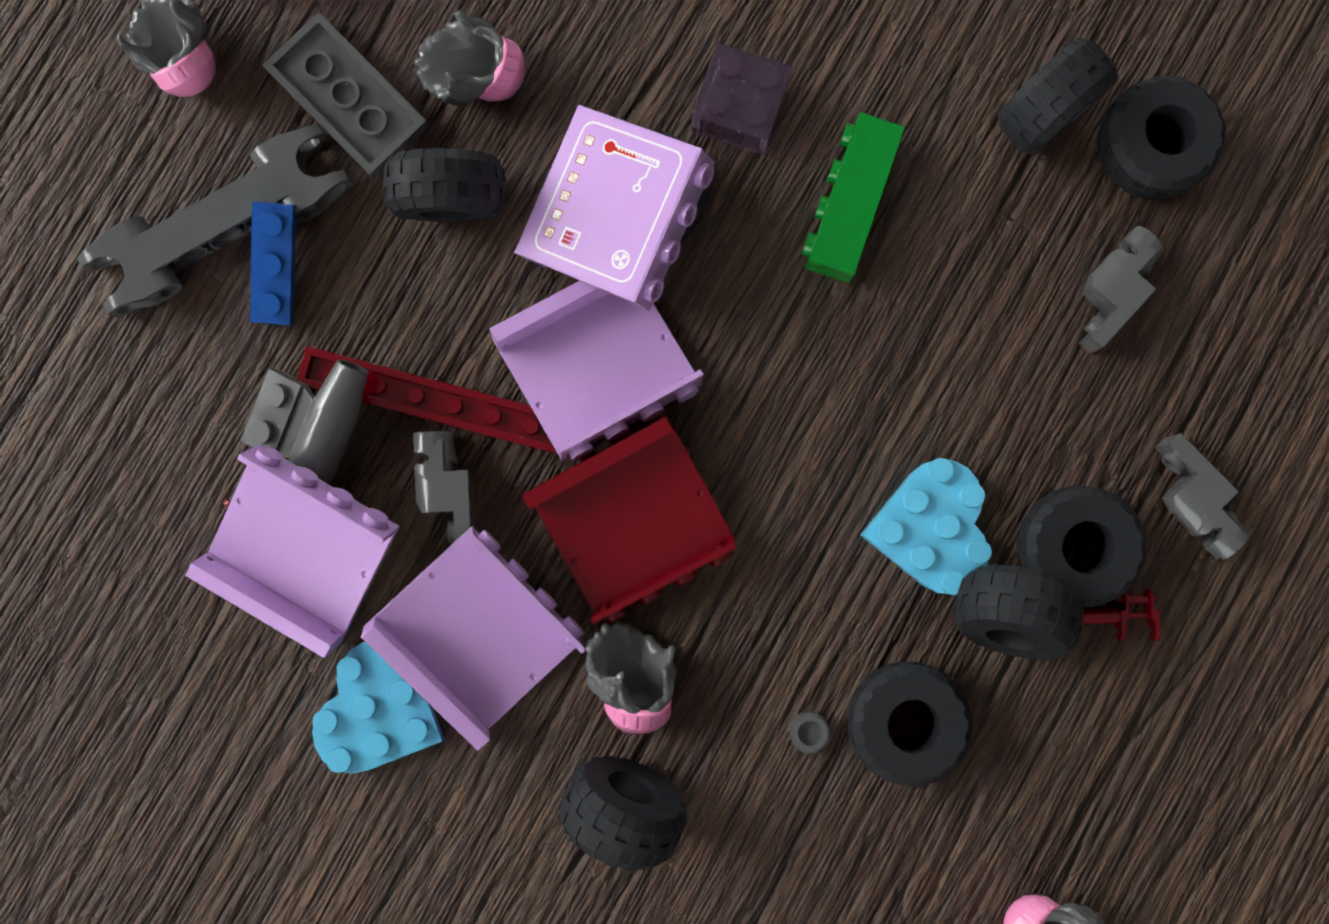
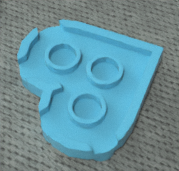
[860,458,992,595]
[312,642,445,774]

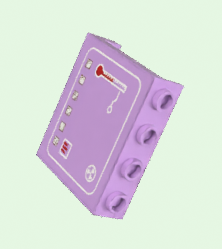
[514,105,715,311]

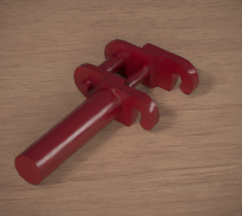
[1083,589,1161,641]

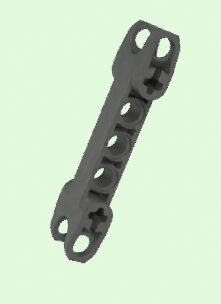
[77,124,353,318]

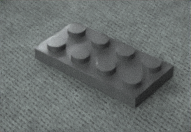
[262,12,429,179]

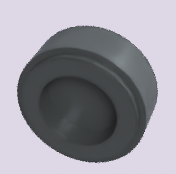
[789,711,830,754]

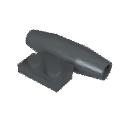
[241,359,368,485]

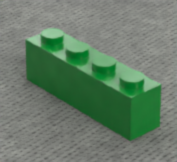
[801,112,905,284]

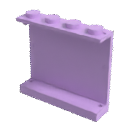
[489,281,704,462]
[185,444,400,658]
[361,526,586,751]

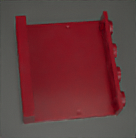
[522,415,737,624]

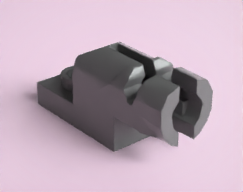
[1079,226,1165,354]
[413,431,476,544]
[1155,433,1250,560]

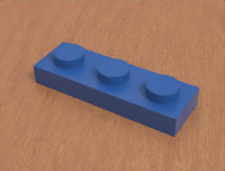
[250,201,297,325]

